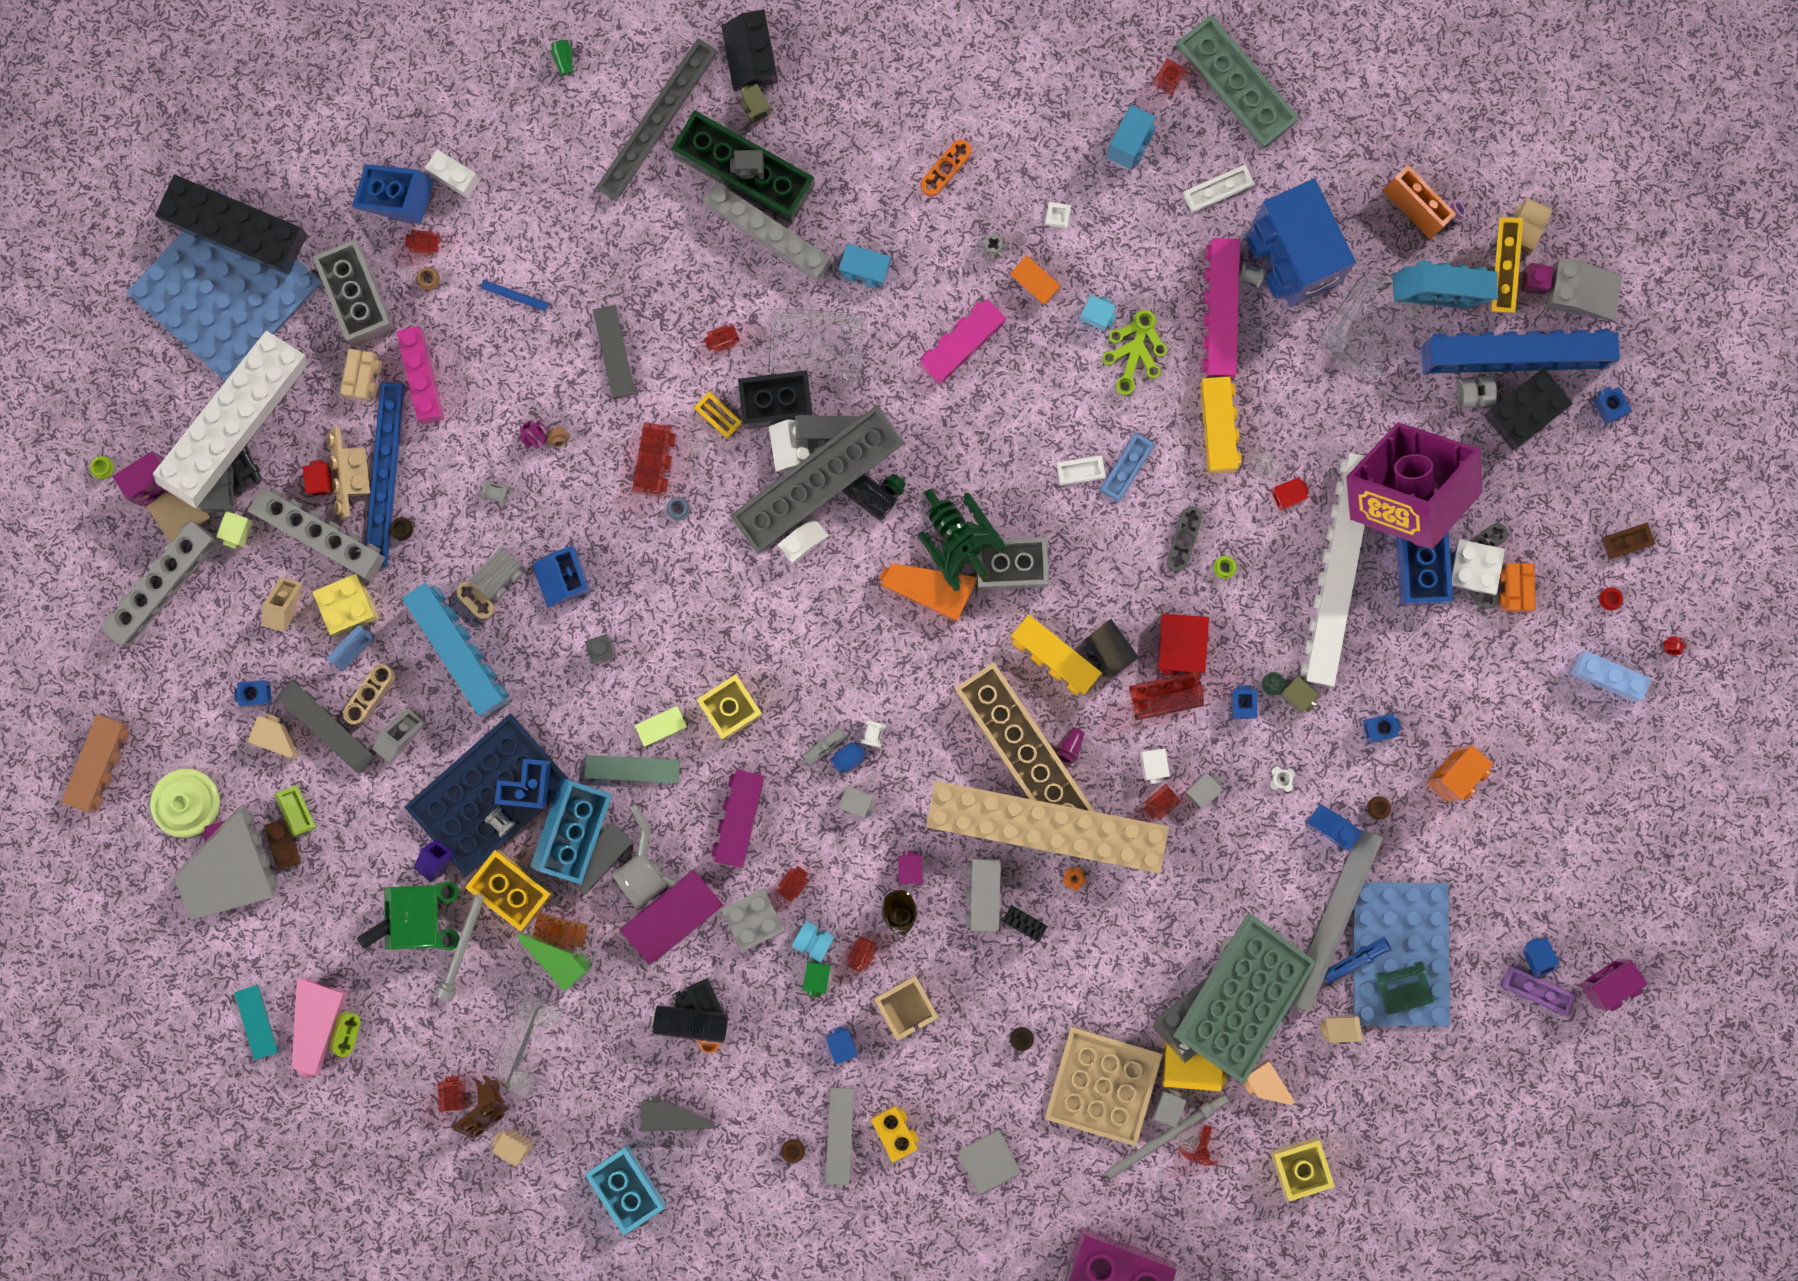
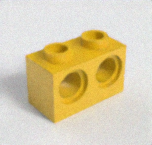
[870,1104,920,1163]

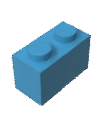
[839,243,891,289]

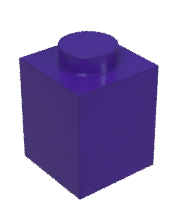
[413,839,454,883]

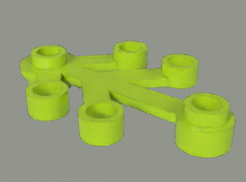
[1102,310,1167,396]

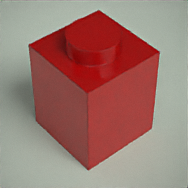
[302,460,334,497]
[1270,477,1309,511]

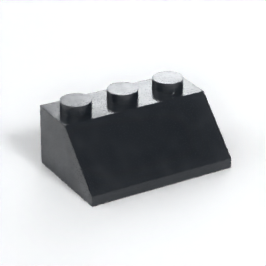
[721,9,778,91]

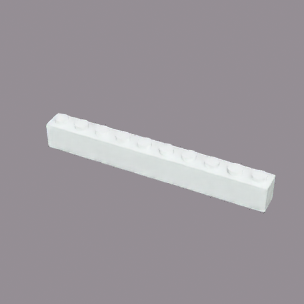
[1300,453,1365,688]

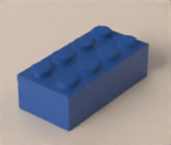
[1396,531,1453,606]

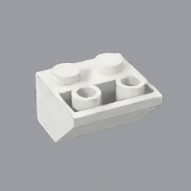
[769,420,825,472]

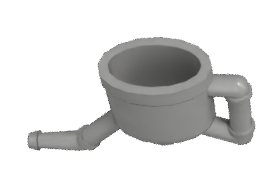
[611,804,676,910]

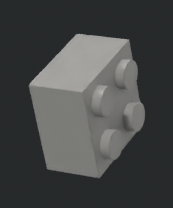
[721,888,786,952]

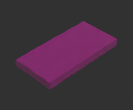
[620,869,724,965]

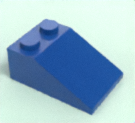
[352,164,435,224]

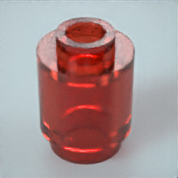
[405,230,440,255]
[704,324,740,354]
[777,865,810,902]
[846,936,877,973]

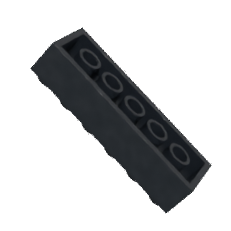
[155,174,308,276]

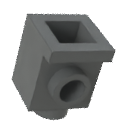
[730,150,764,180]

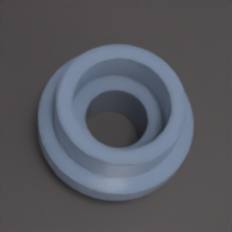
[667,497,690,521]

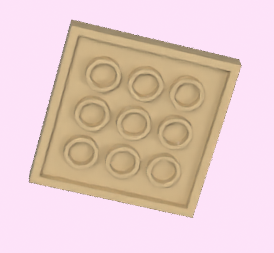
[1044,1026,1163,1147]

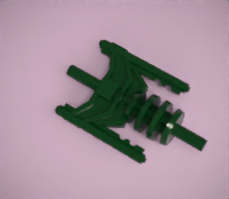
[918,489,1007,591]

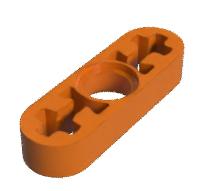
[921,140,971,197]

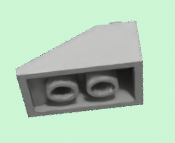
[1546,258,1622,321]

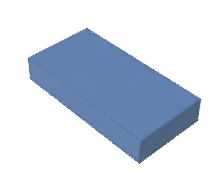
[326,624,375,671]

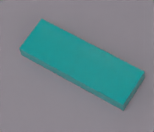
[234,984,279,1060]

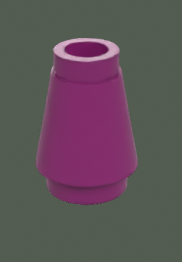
[1056,727,1085,764]

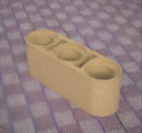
[343,664,396,725]

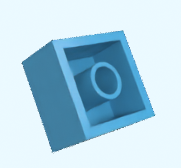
[1106,104,1157,170]

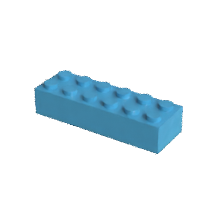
[402,582,510,718]

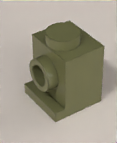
[740,84,771,124]

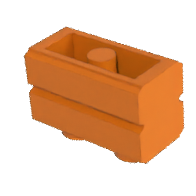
[1499,563,1536,612]

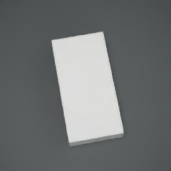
[1056,455,1106,486]

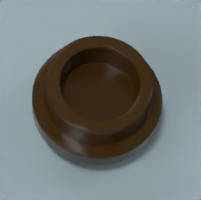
[390,517,414,541]
[1010,1027,1034,1051]

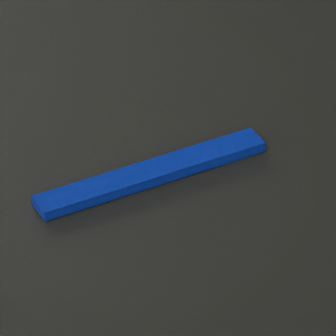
[365,382,405,567]

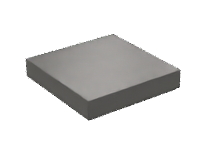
[957,1130,1021,1195]

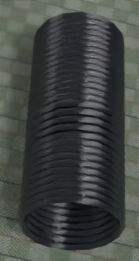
[841,473,897,521]
[653,1004,728,1044]

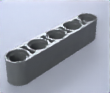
[276,679,376,774]

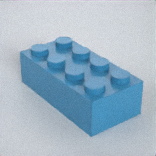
[1393,261,1498,309]
[530,777,612,884]

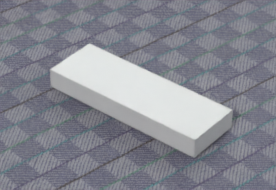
[1182,164,1255,214]

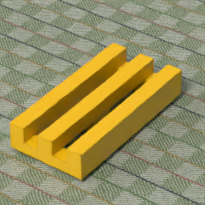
[694,392,743,440]

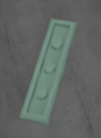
[585,755,680,784]

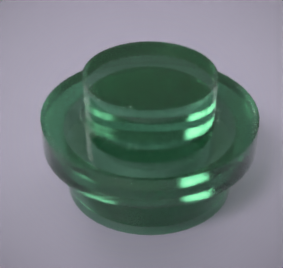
[1261,672,1285,696]

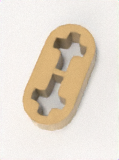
[456,581,495,620]

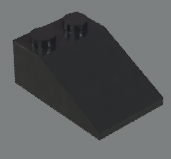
[1083,619,1139,679]

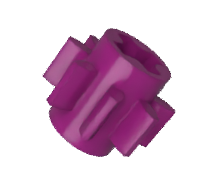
[519,420,548,449]

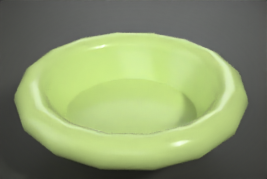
[150,768,220,838]

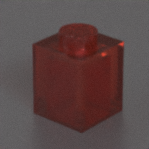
[1153,58,1187,97]
[1143,784,1182,820]
[438,1075,467,1111]

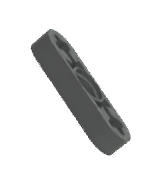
[1167,506,1202,572]

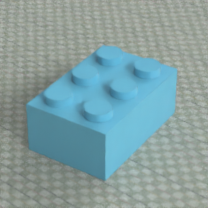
[585,1145,667,1236]

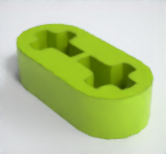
[329,1011,361,1057]

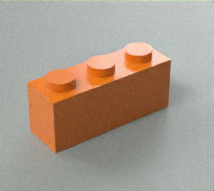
[1382,165,1456,239]

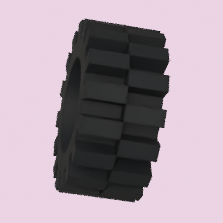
[1002,905,1048,943]

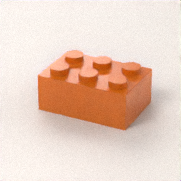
[1426,745,1493,802]

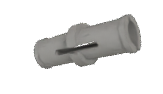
[802,727,848,766]

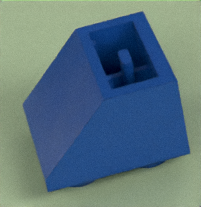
[532,545,592,608]

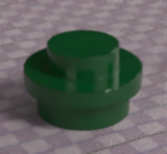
[883,474,906,495]

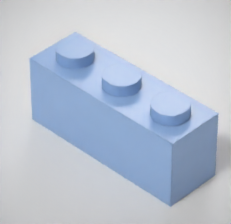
[1570,651,1651,702]

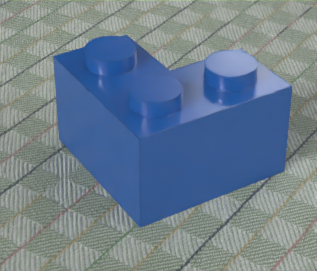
[495,759,551,809]

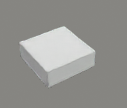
[1045,202,1071,229]

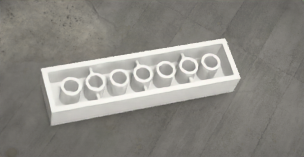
[153,331,307,508]

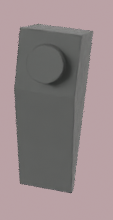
[580,823,635,895]
[641,1095,715,1132]

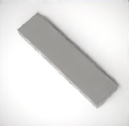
[825,1087,854,1185]

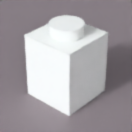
[1140,749,1170,784]

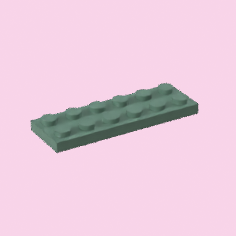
[1175,15,1299,149]

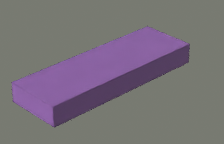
[1501,965,1577,1017]

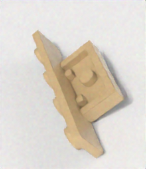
[326,426,370,521]

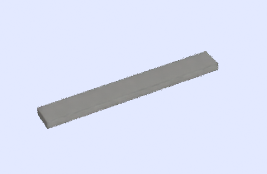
[1291,829,1383,1013]

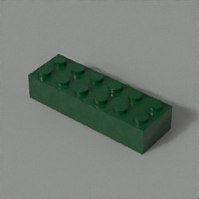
[671,110,815,223]

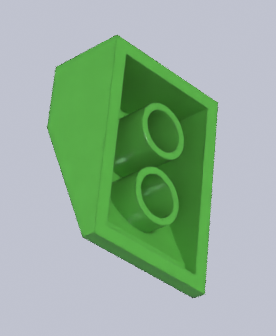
[517,933,592,991]

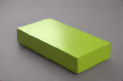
[274,785,316,837]

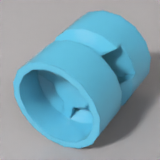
[791,920,835,963]

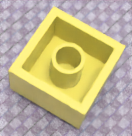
[313,574,379,637]
[697,674,763,740]
[1270,1137,1335,1201]

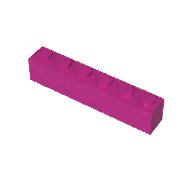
[1202,238,1240,380]

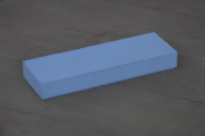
[1099,432,1156,503]

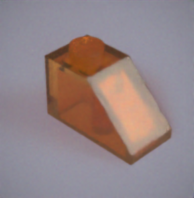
[533,913,588,948]

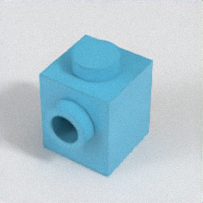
[1080,295,1117,331]

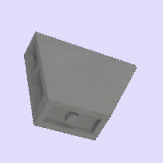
[174,804,278,920]

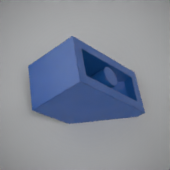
[1307,804,1363,851]

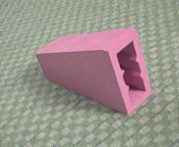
[292,977,348,1078]

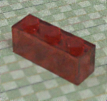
[632,422,677,498]
[1129,671,1204,721]

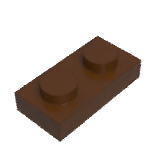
[1601,522,1655,560]
[265,819,301,870]

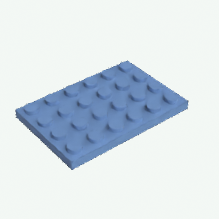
[1353,882,1450,1026]

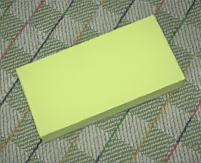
[635,706,687,747]

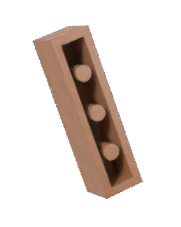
[61,714,130,813]

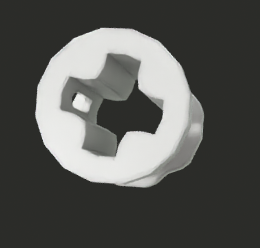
[861,720,886,748]

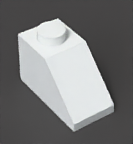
[778,518,829,565]

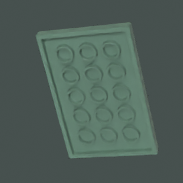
[1173,913,1316,1084]

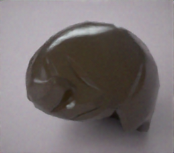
[881,890,918,936]

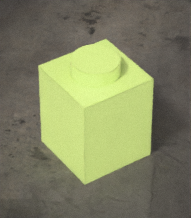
[216,511,253,549]

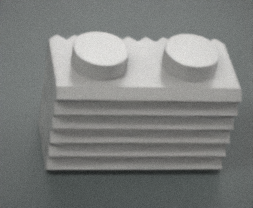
[469,546,524,601]

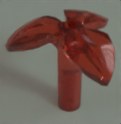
[1179,1125,1218,1166]

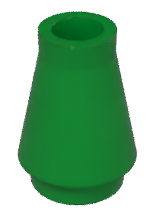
[550,40,574,76]

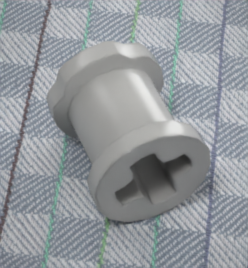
[1239,262,1266,288]
[481,480,510,506]
[484,806,516,838]

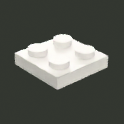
[1451,539,1505,595]

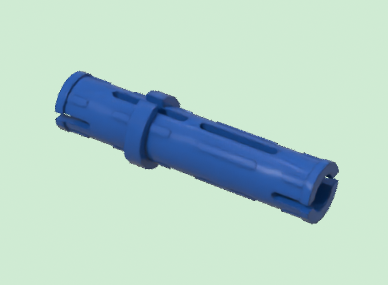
[1324,936,1391,984]

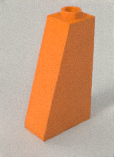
[879,563,977,622]

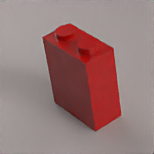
[1156,613,1209,678]

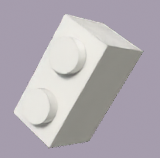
[425,149,480,199]

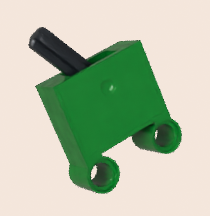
[357,881,460,950]

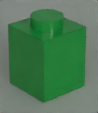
[802,961,831,997]

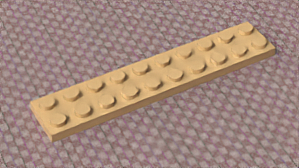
[926,781,1169,874]

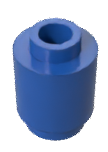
[830,742,866,774]

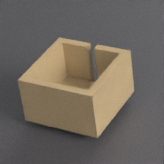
[874,974,939,1041]

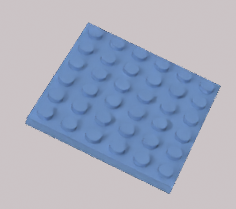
[126,192,323,382]

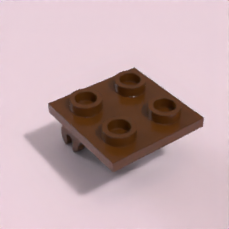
[451,1075,509,1138]

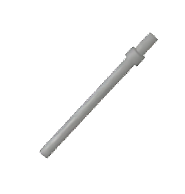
[1105,1094,1230,1179]

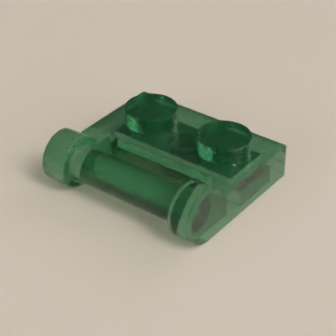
[1375,961,1434,1015]

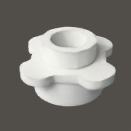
[1270,767,1295,792]

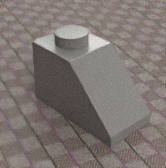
[372,708,426,763]

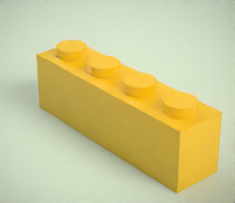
[1491,216,1524,313]
[1200,377,1241,474]
[1010,614,1102,696]

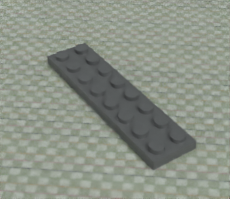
[730,405,905,553]

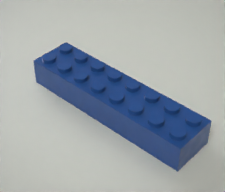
[1421,329,1620,374]

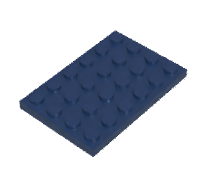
[404,713,570,877]

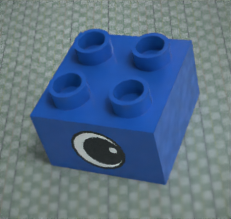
[1246,178,1356,307]

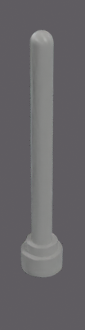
[435,894,484,1001]

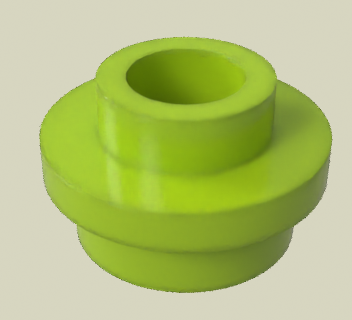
[1213,556,1237,579]

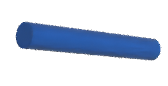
[481,280,549,312]

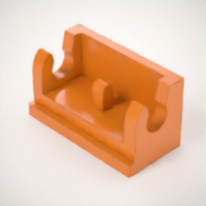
[1010,255,1062,305]

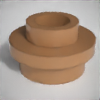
[417,267,440,290]
[546,427,570,447]

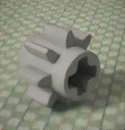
[979,231,1008,262]

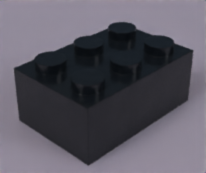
[1484,368,1573,451]
[738,370,813,429]

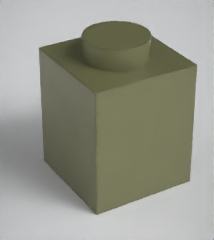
[1279,676,1319,713]

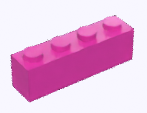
[920,299,1006,386]
[396,326,445,425]

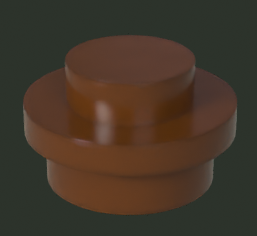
[1367,796,1391,820]
[781,1139,805,1163]

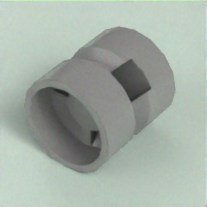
[1457,376,1497,409]

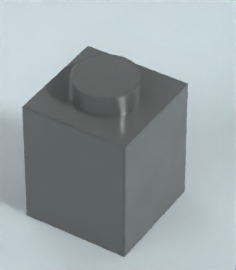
[585,634,617,665]

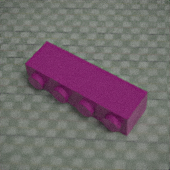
[712,769,765,868]

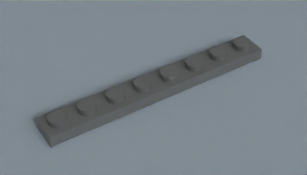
[596,38,718,202]

